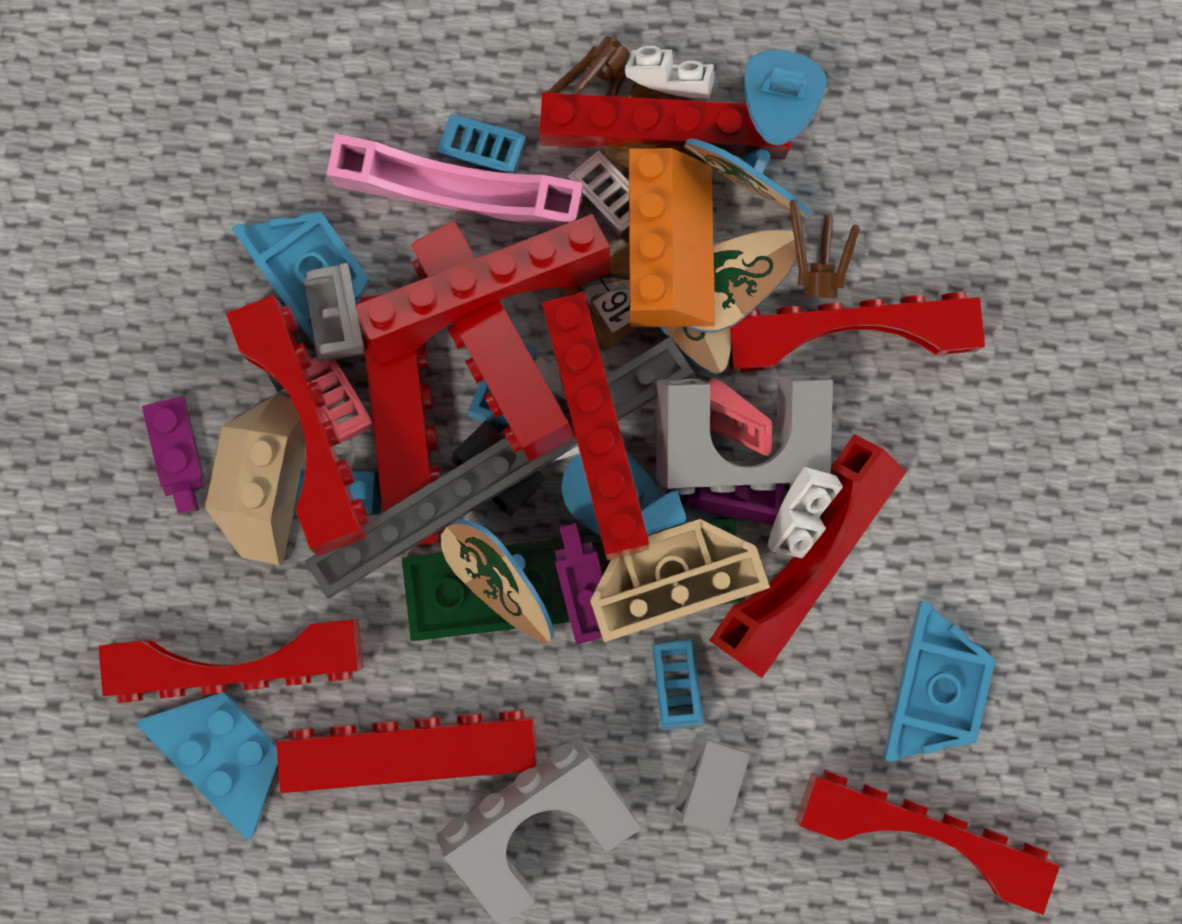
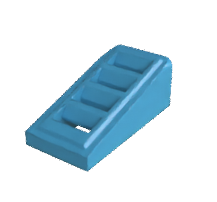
[437,114,528,174]
[641,489,687,536]
[652,639,704,731]

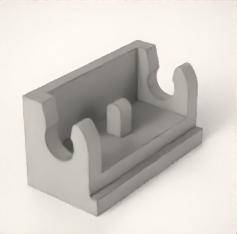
[303,263,364,362]
[672,735,751,836]

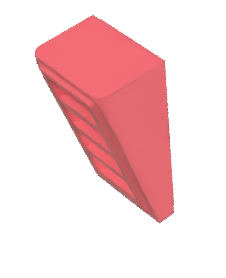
[306,357,373,443]
[708,378,772,456]

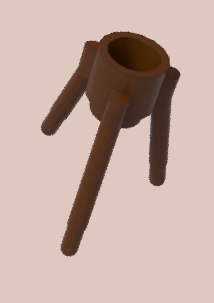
[546,36,630,96]
[789,200,860,298]

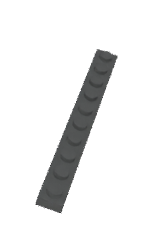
[305,337,693,599]

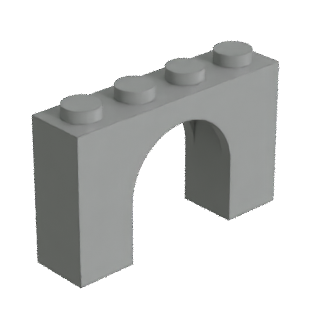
[656,375,833,494]
[437,737,641,924]

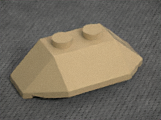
[205,395,306,565]
[590,519,770,642]

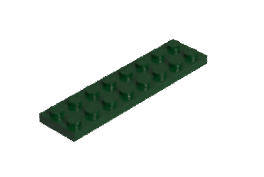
[401,518,745,642]

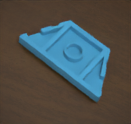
[231,211,371,347]
[882,601,995,762]
[136,692,278,841]

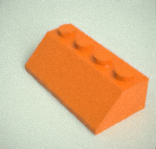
[629,148,715,327]

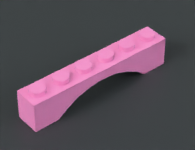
[326,134,583,230]

